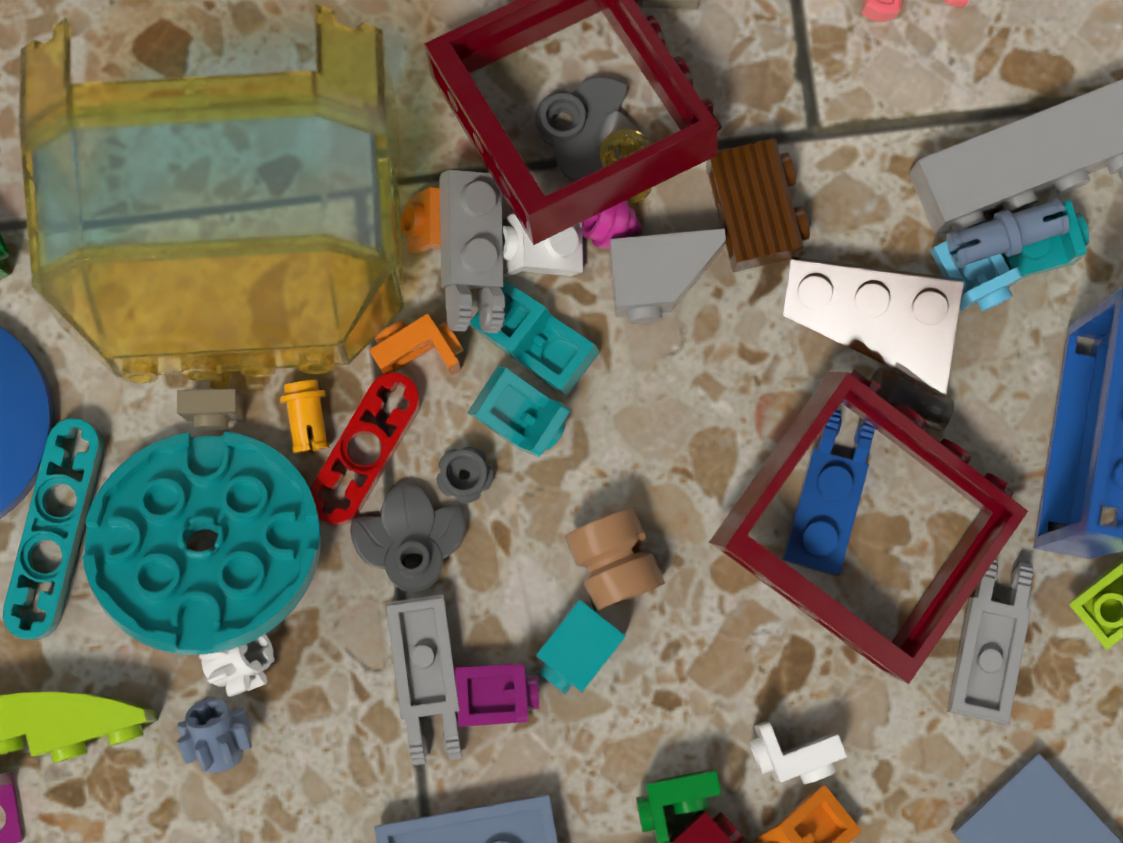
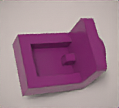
[455,662,540,727]

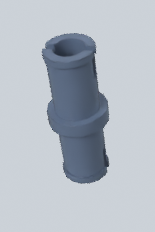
[946,198,1069,268]

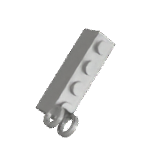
[909,79,1123,235]

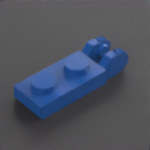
[782,409,875,576]

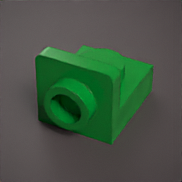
[636,769,721,843]

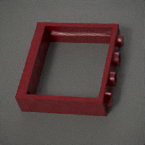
[424,0,722,245]
[709,369,1028,684]

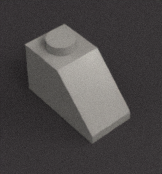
[609,228,726,324]

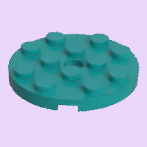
[82,431,321,655]

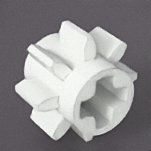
[199,634,275,697]

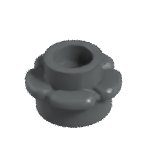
[436,447,493,503]

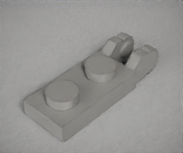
[439,170,505,333]
[946,557,1034,725]
[386,595,462,766]

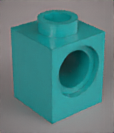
[536,600,626,694]

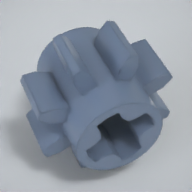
[177,699,252,773]

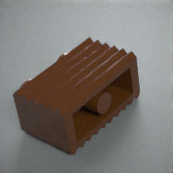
[706,138,810,272]

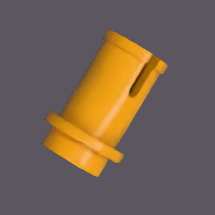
[280,380,330,454]

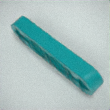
[3,418,105,640]

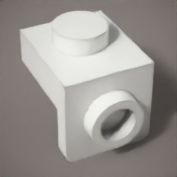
[502,214,583,277]
[749,721,847,784]

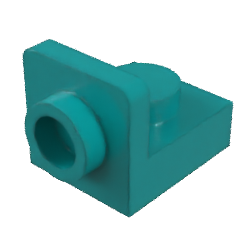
[1001,199,1090,279]

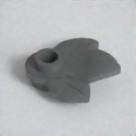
[535,77,644,182]
[350,481,466,592]

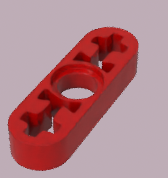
[310,373,421,526]

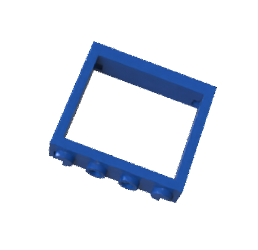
[1033,287,1123,559]

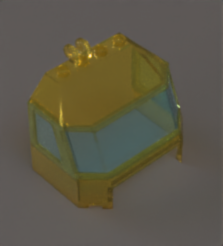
[19,3,405,391]

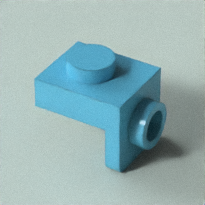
[930,222,1023,312]

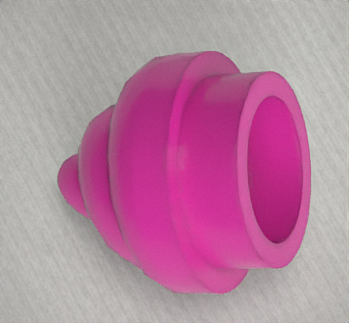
[582,200,642,249]

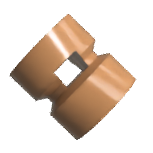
[565,508,665,612]

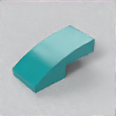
[470,279,600,397]

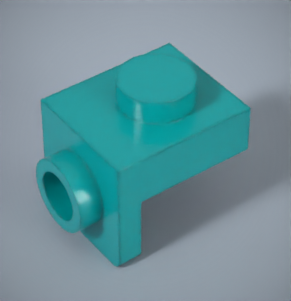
[467,365,570,457]

